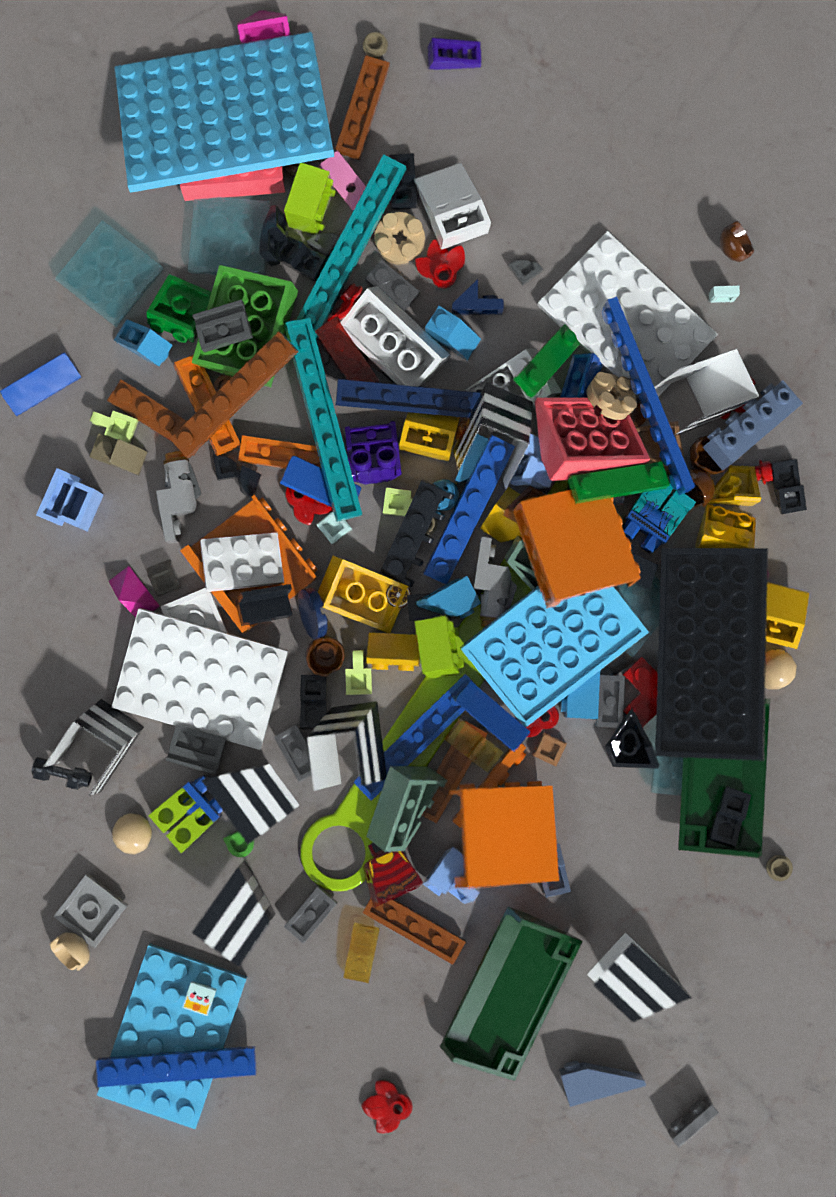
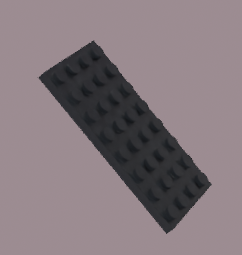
[655,548,768,761]

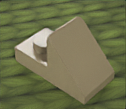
[89,433,148,476]

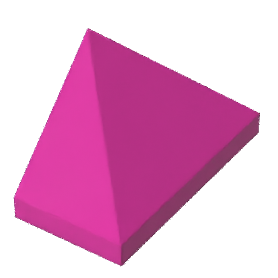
[237,10,291,44]
[109,566,160,618]

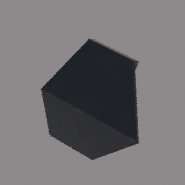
[605,708,660,769]

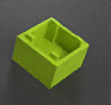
[284,163,335,235]
[415,616,464,679]

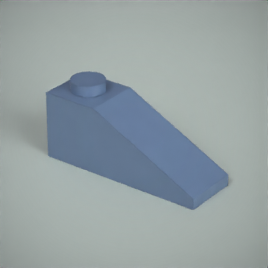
[559,1061,646,1107]

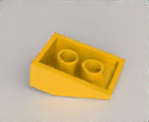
[318,556,409,633]

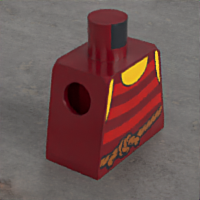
[363,842,423,908]

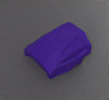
[345,421,402,484]

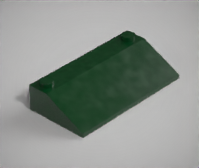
[678,698,770,858]
[440,907,583,1081]

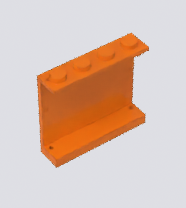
[513,490,641,608]
[180,495,318,633]
[449,781,559,888]

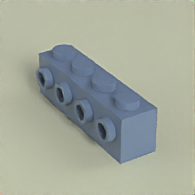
[703,380,803,471]

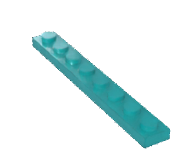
[296,154,407,340]
[284,318,363,522]

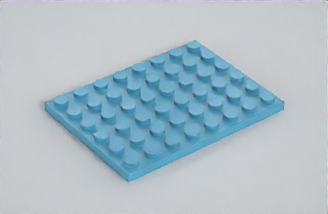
[115,32,334,193]

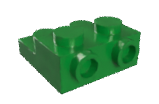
[147,274,212,343]

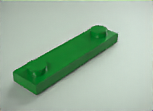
[513,324,581,399]
[568,461,670,504]

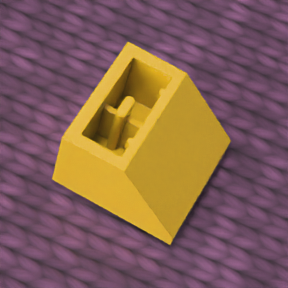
[399,412,460,462]
[695,504,756,548]
[766,582,809,649]
[366,632,420,671]

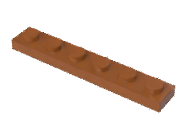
[170,332,299,458]

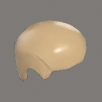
[765,649,797,690]
[112,813,152,855]
[50,932,90,970]

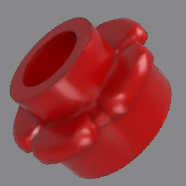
[754,460,773,485]

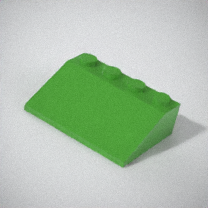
[192,265,298,387]

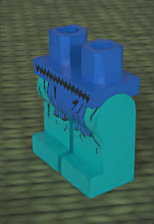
[623,483,696,554]

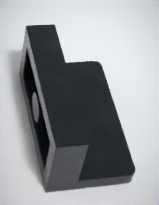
[235,584,293,626]

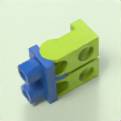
[148,775,223,853]

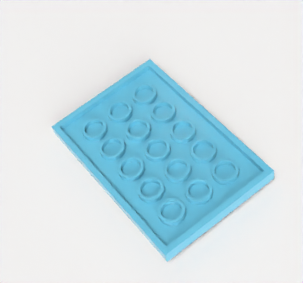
[460,586,649,727]
[97,944,247,1129]

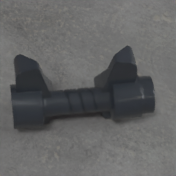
[31,757,93,790]

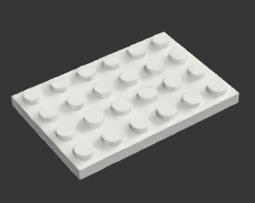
[537,231,718,404]
[112,608,289,750]

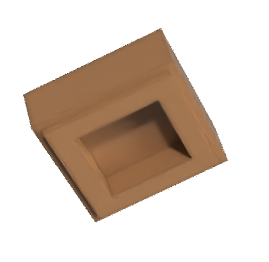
[533,732,567,766]

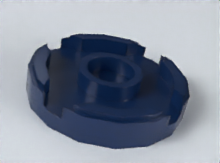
[298,588,328,639]

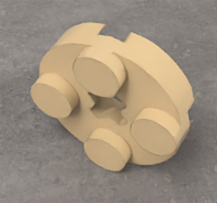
[374,212,425,265]
[587,372,637,420]

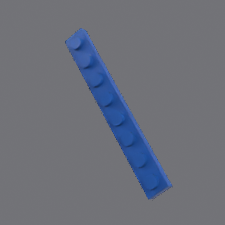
[602,296,695,495]

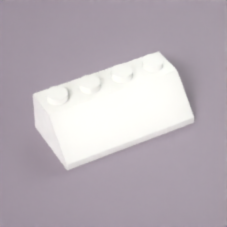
[337,286,451,387]

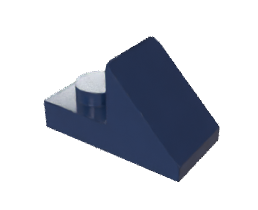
[452,279,504,315]

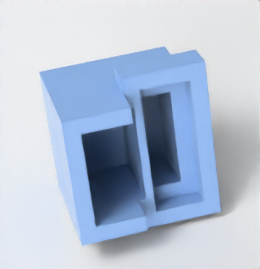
[510,434,552,490]
[36,468,104,532]
[423,847,480,904]

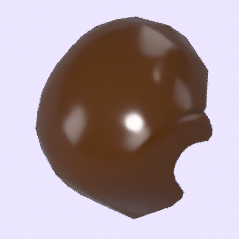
[720,221,754,262]
[690,435,725,475]
[685,469,715,508]
[305,635,345,677]

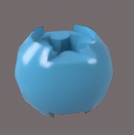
[432,479,460,511]

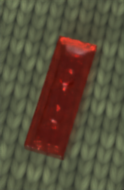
[315,317,379,383]

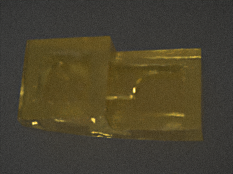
[444,719,504,773]
[343,923,380,983]

